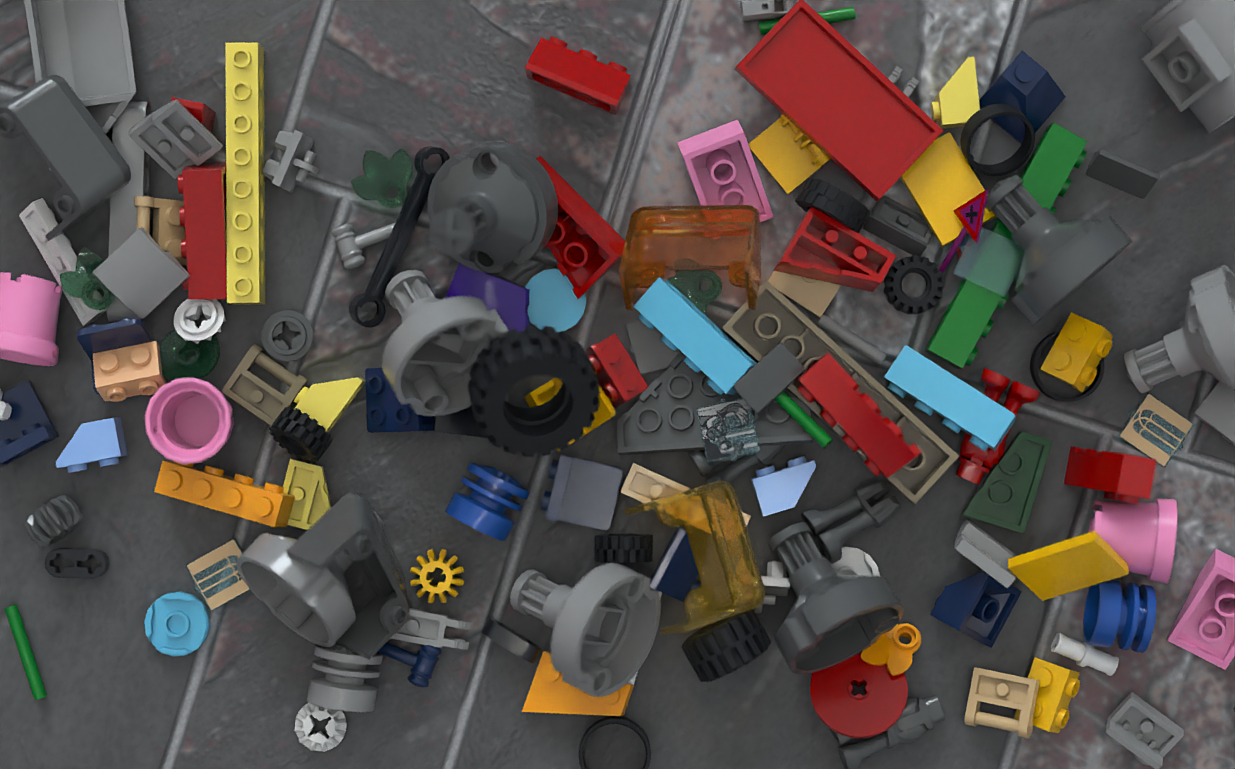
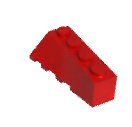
[536,156,631,299]
[177,161,227,299]
[796,353,922,478]

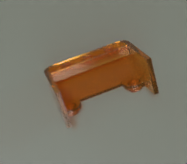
[619,205,761,310]

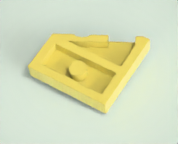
[283,459,332,530]

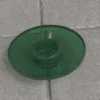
[159,325,220,381]

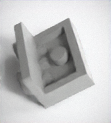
[1106,692,1184,769]

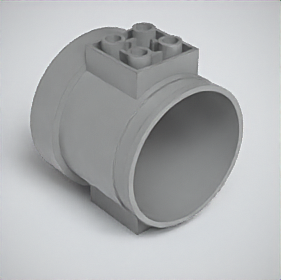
[1140,0,1235,134]

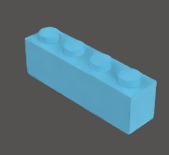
[634,277,757,395]
[884,345,1017,452]

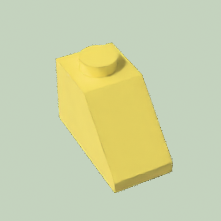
[930,57,980,129]
[294,377,366,433]

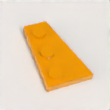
[522,651,634,716]

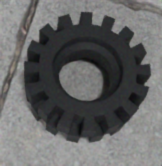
[884,255,945,314]
[269,407,332,464]
[594,534,653,563]

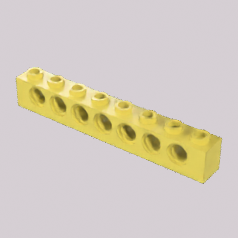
[225,42,265,305]

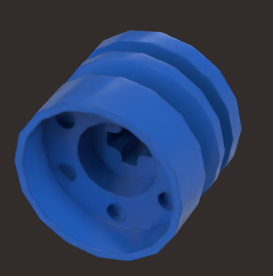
[445,462,530,542]
[1083,580,1156,653]

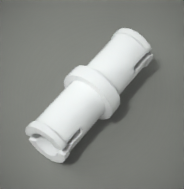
[1051,632,1119,676]

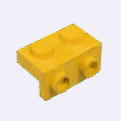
[1040,312,1113,392]
[1014,657,1080,733]

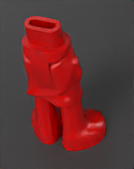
[955,368,1040,485]

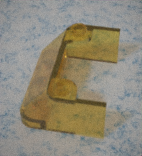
[624,481,765,635]

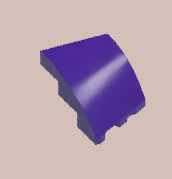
[445,263,529,332]

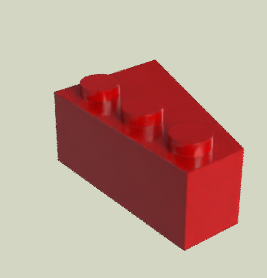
[773,206,896,292]
[1064,446,1157,504]

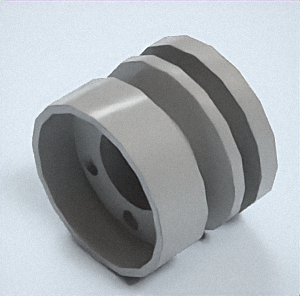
[307,644,383,712]

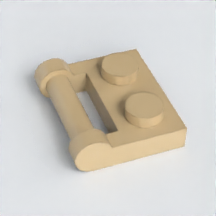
[134,196,187,266]
[965,667,1040,738]

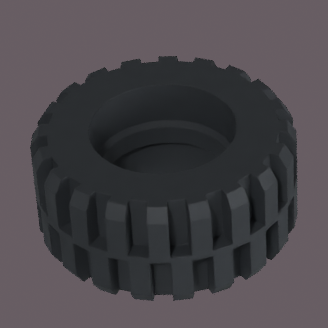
[468,326,600,457]

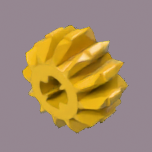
[410,549,465,603]

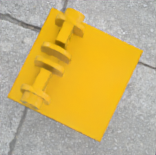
[748,114,831,195]

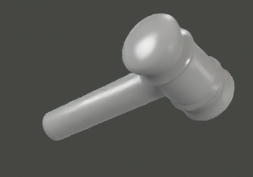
[331,222,396,269]

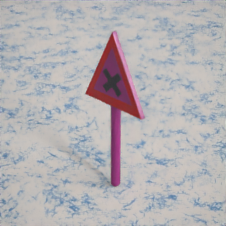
[938,189,989,274]

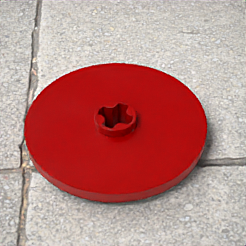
[810,652,908,738]

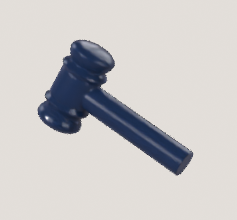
[377,642,442,687]

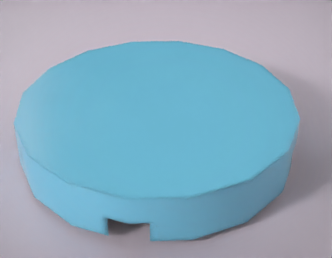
[525,269,586,333]
[144,591,211,657]

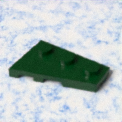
[961,431,1052,534]

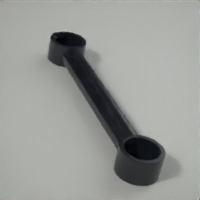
[349,146,450,328]

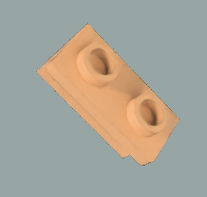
[93,341,167,402]

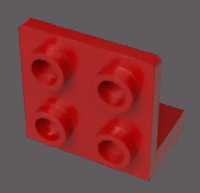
[585,333,648,409]

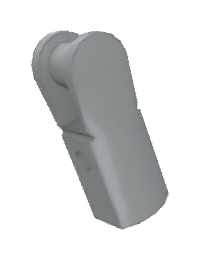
[740,0,796,22]

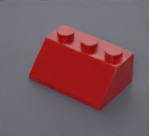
[525,37,631,115]

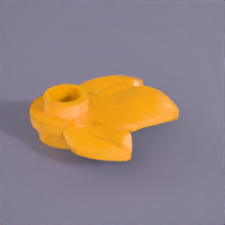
[861,623,921,676]

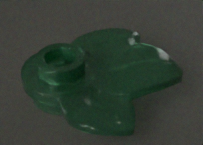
[351,149,412,208]
[60,247,115,310]
[668,258,722,314]

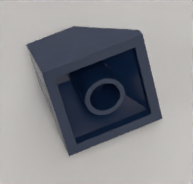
[979,50,1066,144]
[650,525,701,602]
[930,571,1022,648]

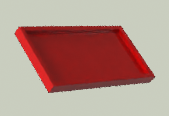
[734,0,944,202]

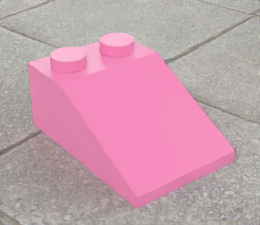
[677,120,774,240]
[1167,548,1235,670]

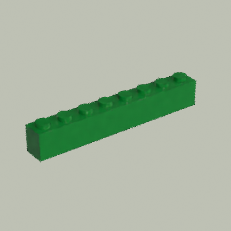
[924,122,1087,369]

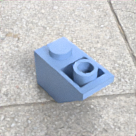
[56,418,128,473]
[750,456,816,517]

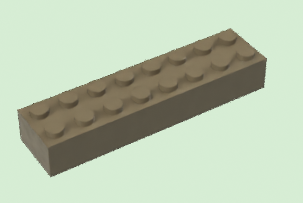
[721,280,959,504]

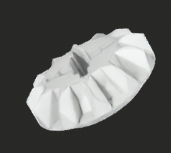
[174,299,226,344]
[294,703,347,752]

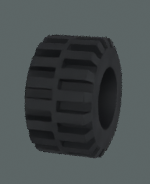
[681,607,771,682]

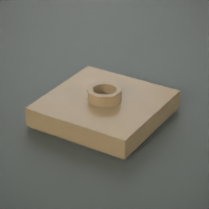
[768,271,841,318]

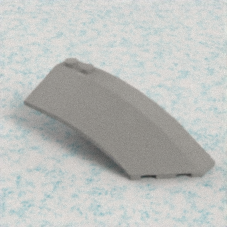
[24,0,137,171]

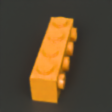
[154,461,295,527]

